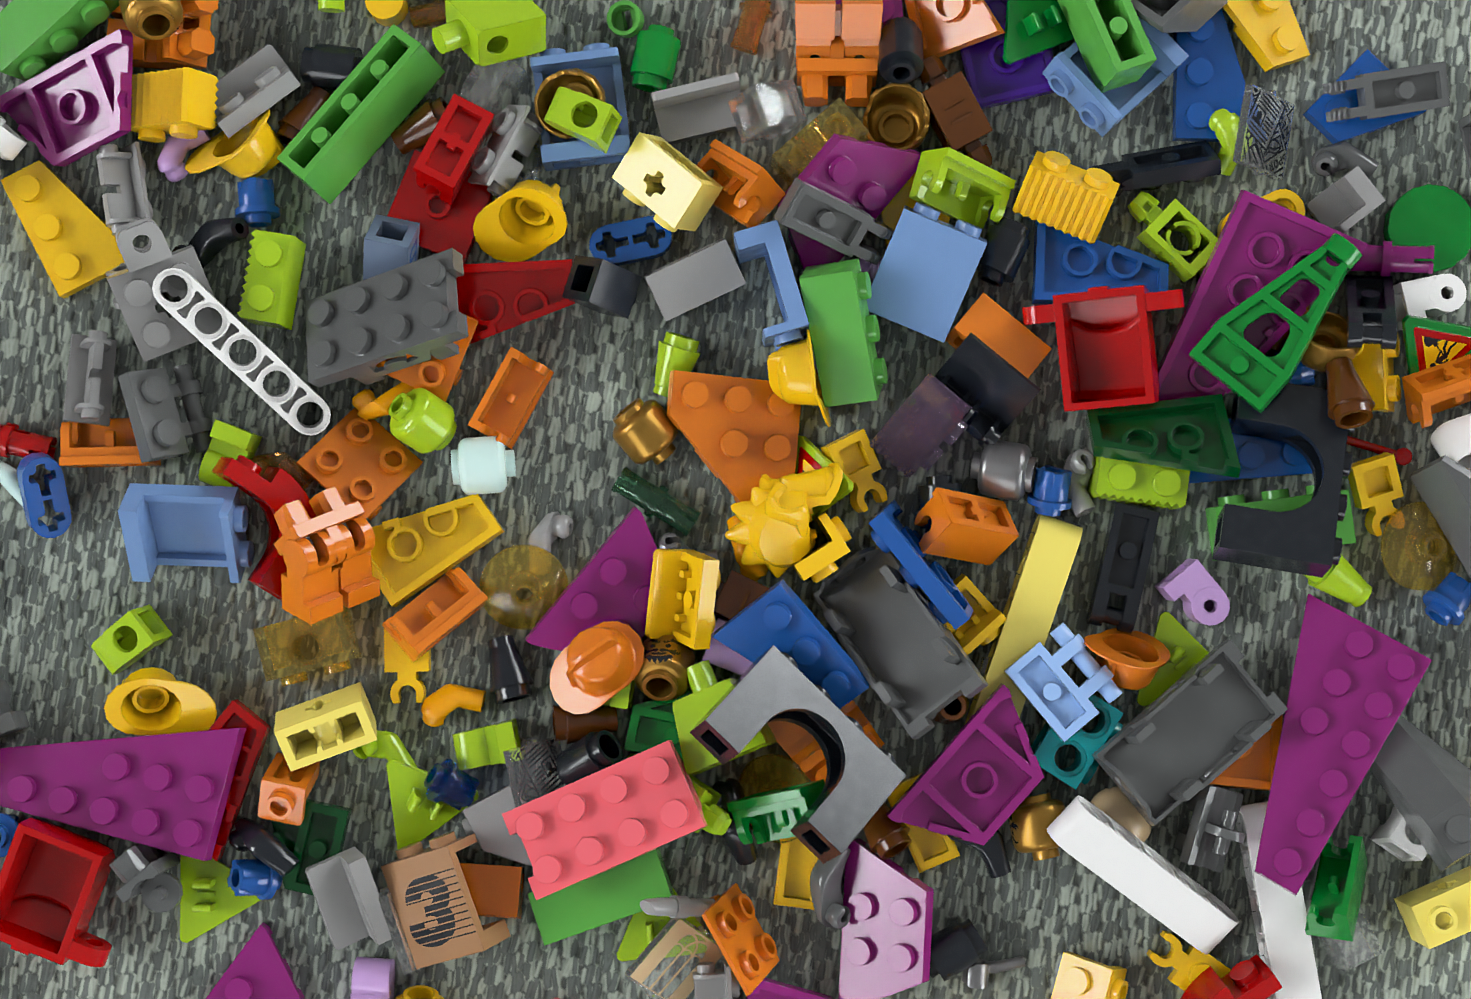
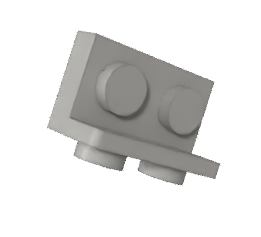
[214,44,300,138]

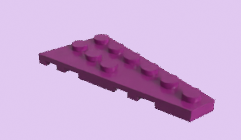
[1158,190,1369,401]
[1254,593,1432,896]
[0,728,246,861]

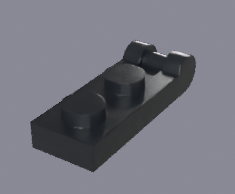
[1345,275,1397,349]
[1086,502,1160,634]

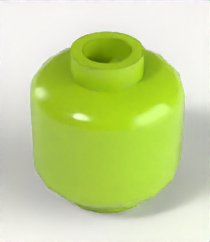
[388,388,457,454]

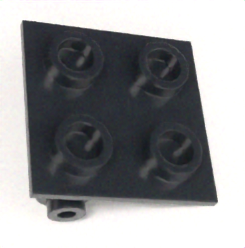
[922,333,1041,446]

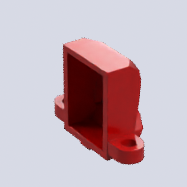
[1022,285,1184,412]
[0,817,115,967]

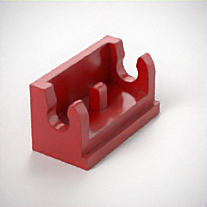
[413,93,494,205]

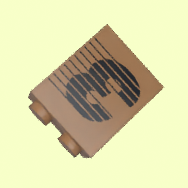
[381,831,511,969]

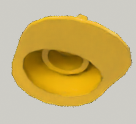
[185,109,285,179]
[473,179,568,262]
[767,329,831,427]
[104,667,217,735]

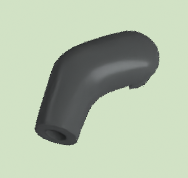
[810,848,851,929]

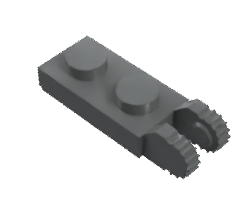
[1322,61,1450,122]
[774,177,894,265]

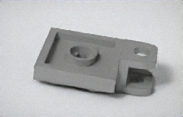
[106,217,222,362]

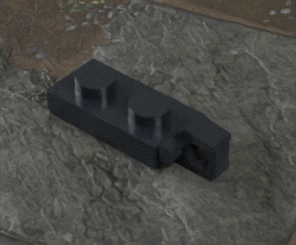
[1092,140,1221,197]

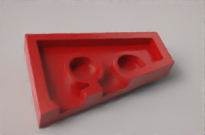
[456,259,575,344]
[209,699,271,861]

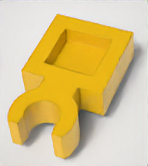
[821,429,888,513]
[1348,452,1405,537]
[384,628,431,704]
[1146,930,1231,991]

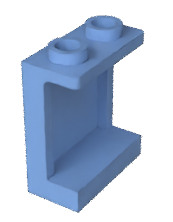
[1042,17,1189,137]
[530,43,631,171]
[867,202,987,343]
[734,220,809,351]
[118,483,254,583]

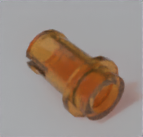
[730,0,773,55]

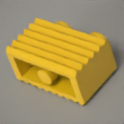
[131,67,219,143]
[1012,150,1120,244]

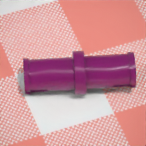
[1350,241,1435,277]

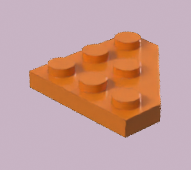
[666,370,801,503]

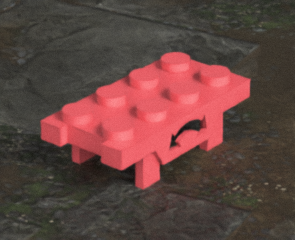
[502,740,708,900]

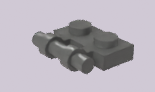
[118,364,213,463]

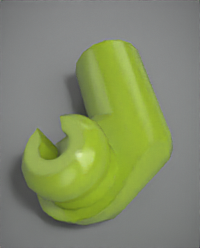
[1209,108,1249,176]

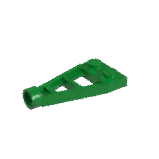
[1189,233,1362,413]

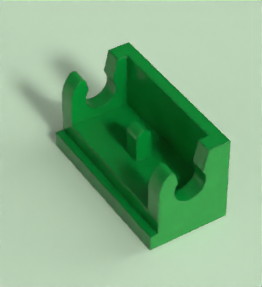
[727,779,825,845]
[1305,835,1368,942]

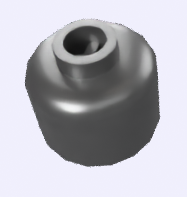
[970,440,1038,501]

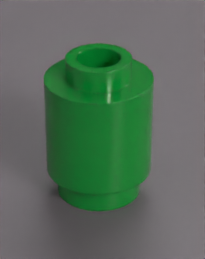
[629,24,681,93]

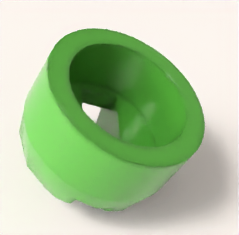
[607,0,644,38]

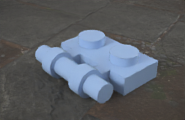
[1004,622,1123,742]

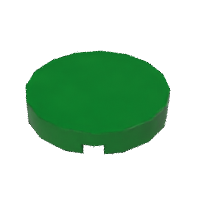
[1383,184,1471,274]

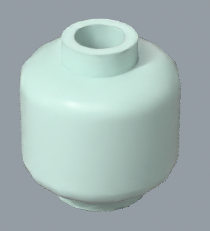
[451,436,516,495]

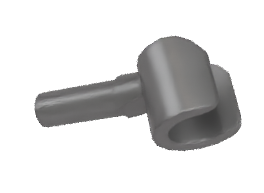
[962,956,1026,989]

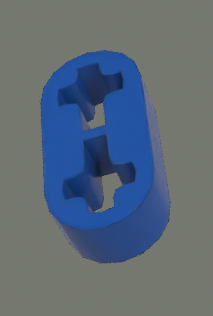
[589,216,672,266]
[17,452,71,538]

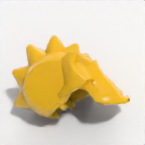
[725,462,843,578]

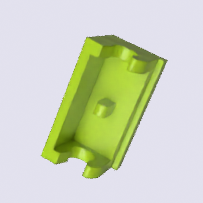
[909,147,1016,229]

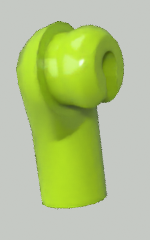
[352,730,418,767]

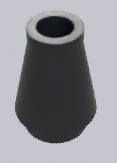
[487,635,534,704]

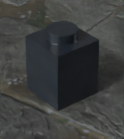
[562,255,642,319]

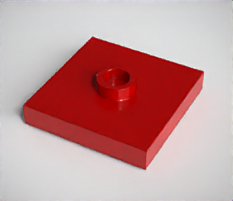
[387,149,493,264]

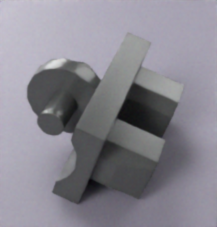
[1174,785,1246,873]
[109,844,183,913]

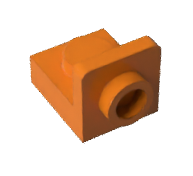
[258,752,321,826]

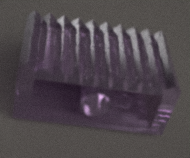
[870,373,971,477]

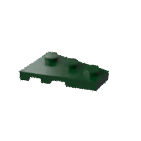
[1086,394,1241,478]

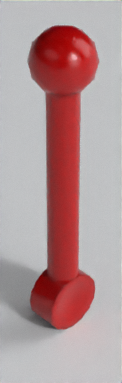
[1346,436,1412,465]

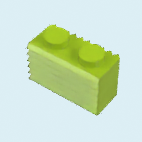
[237,230,306,330]
[1088,456,1190,510]

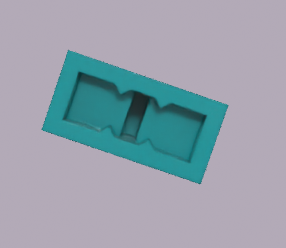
[1031,683,1124,790]

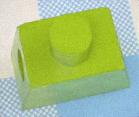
[432,0,546,66]
[672,660,777,775]

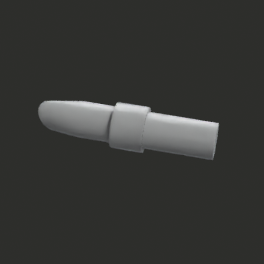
[640,895,715,919]

